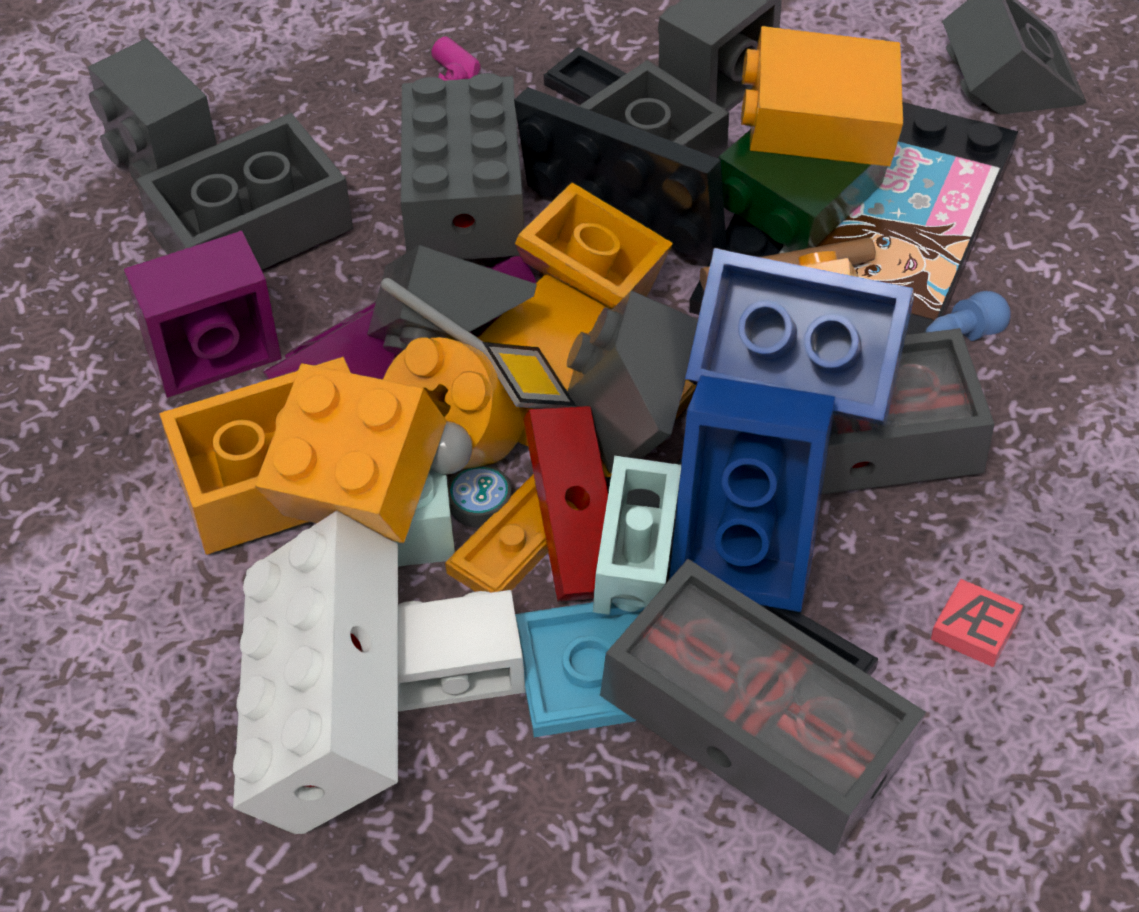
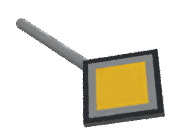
[381,278,576,409]

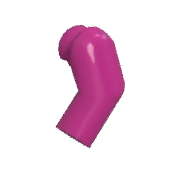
[431,36,481,81]

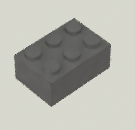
[136,113,353,270]

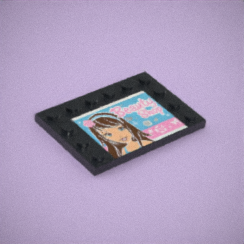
[689,102,1019,335]

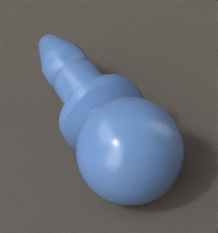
[925,291,1011,341]

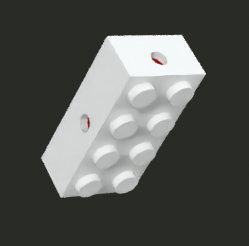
[233,510,398,834]

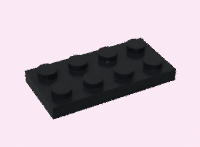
[514,87,727,263]

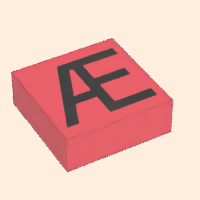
[931,579,1023,667]

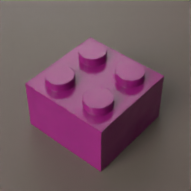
[124,231,282,398]

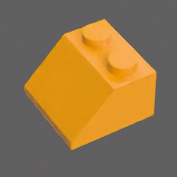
[515,182,673,309]

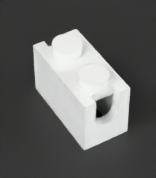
[398,590,525,711]

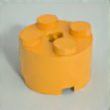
[383,337,526,469]

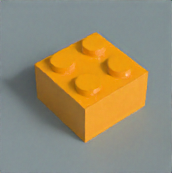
[255,363,447,543]

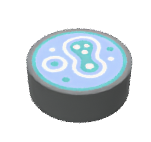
[448,465,512,528]

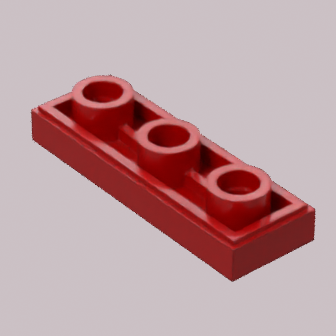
[523,406,608,602]

